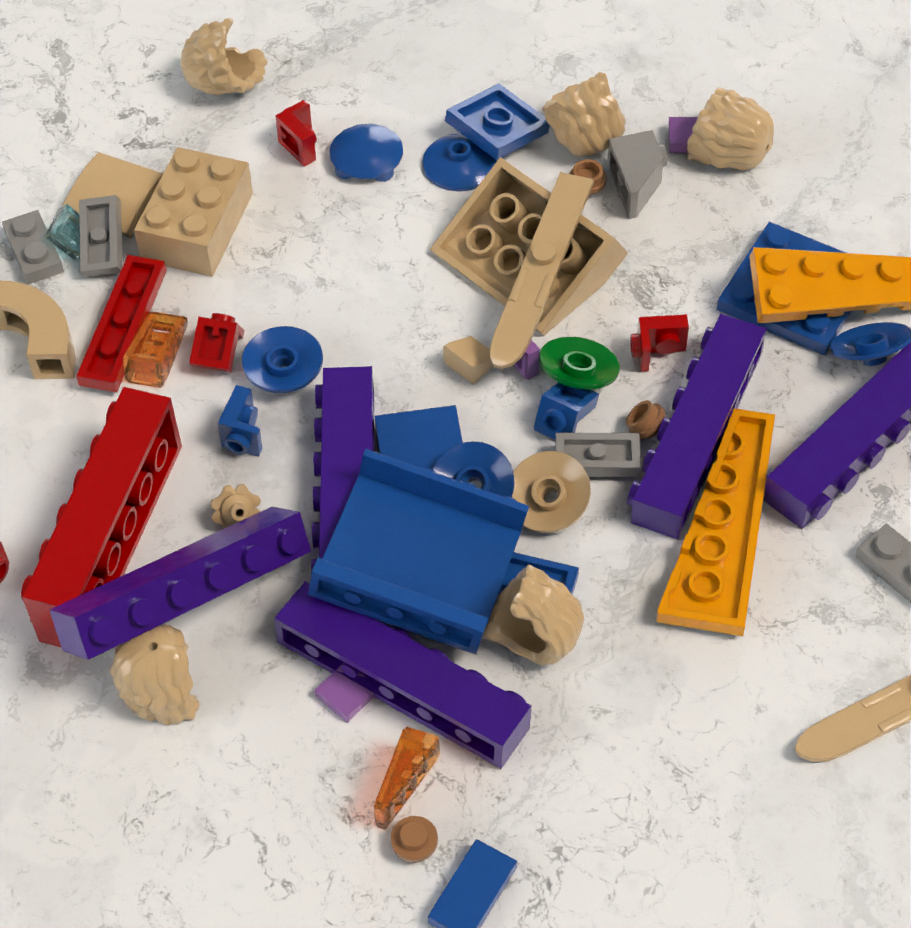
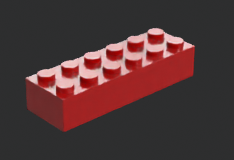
[21,387,182,648]

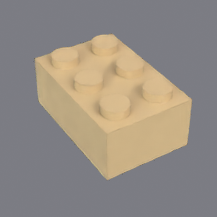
[134,147,253,277]

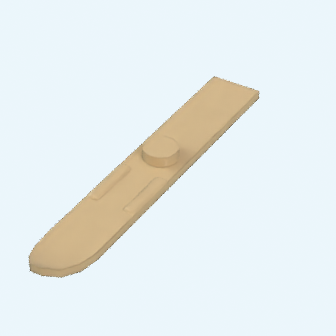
[490,172,594,369]
[795,675,911,762]

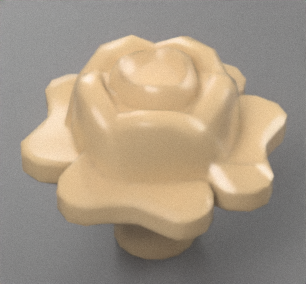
[211,484,261,528]

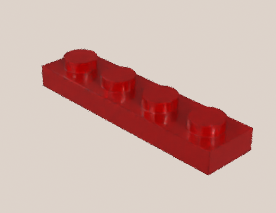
[76,255,167,393]

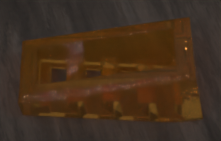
[123,311,188,388]
[374,726,440,830]

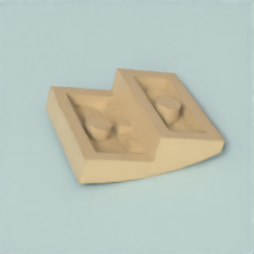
[60,152,163,238]

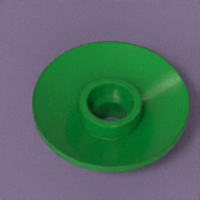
[539,337,620,390]

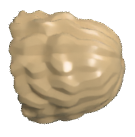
[180,18,268,95]
[542,72,626,157]
[687,87,774,171]
[483,565,584,665]
[110,624,199,725]

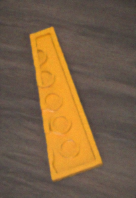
[749,247,911,323]
[656,408,775,636]

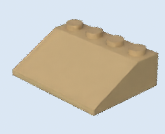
[430,157,628,335]

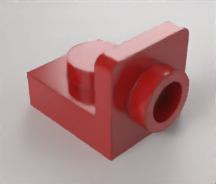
[275,100,317,167]
[189,313,245,373]
[630,314,689,372]

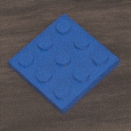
[716,221,852,356]

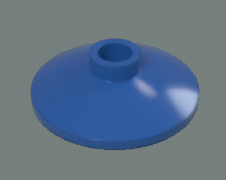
[423,133,497,192]
[830,322,911,366]
[242,326,323,393]
[433,441,515,497]

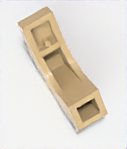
[0,280,76,379]

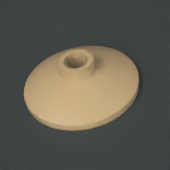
[512,451,591,533]

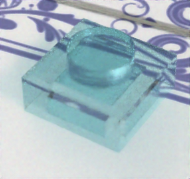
[44,204,80,260]

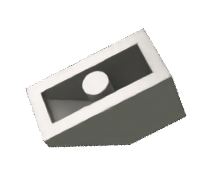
[607,130,668,219]

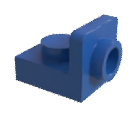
[534,382,599,440]
[218,385,263,457]

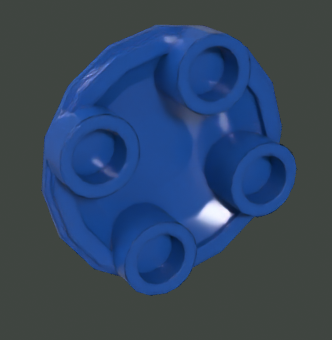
[330,123,403,182]

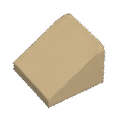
[443,336,494,384]

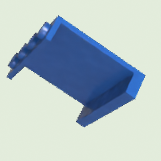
[308,448,529,655]

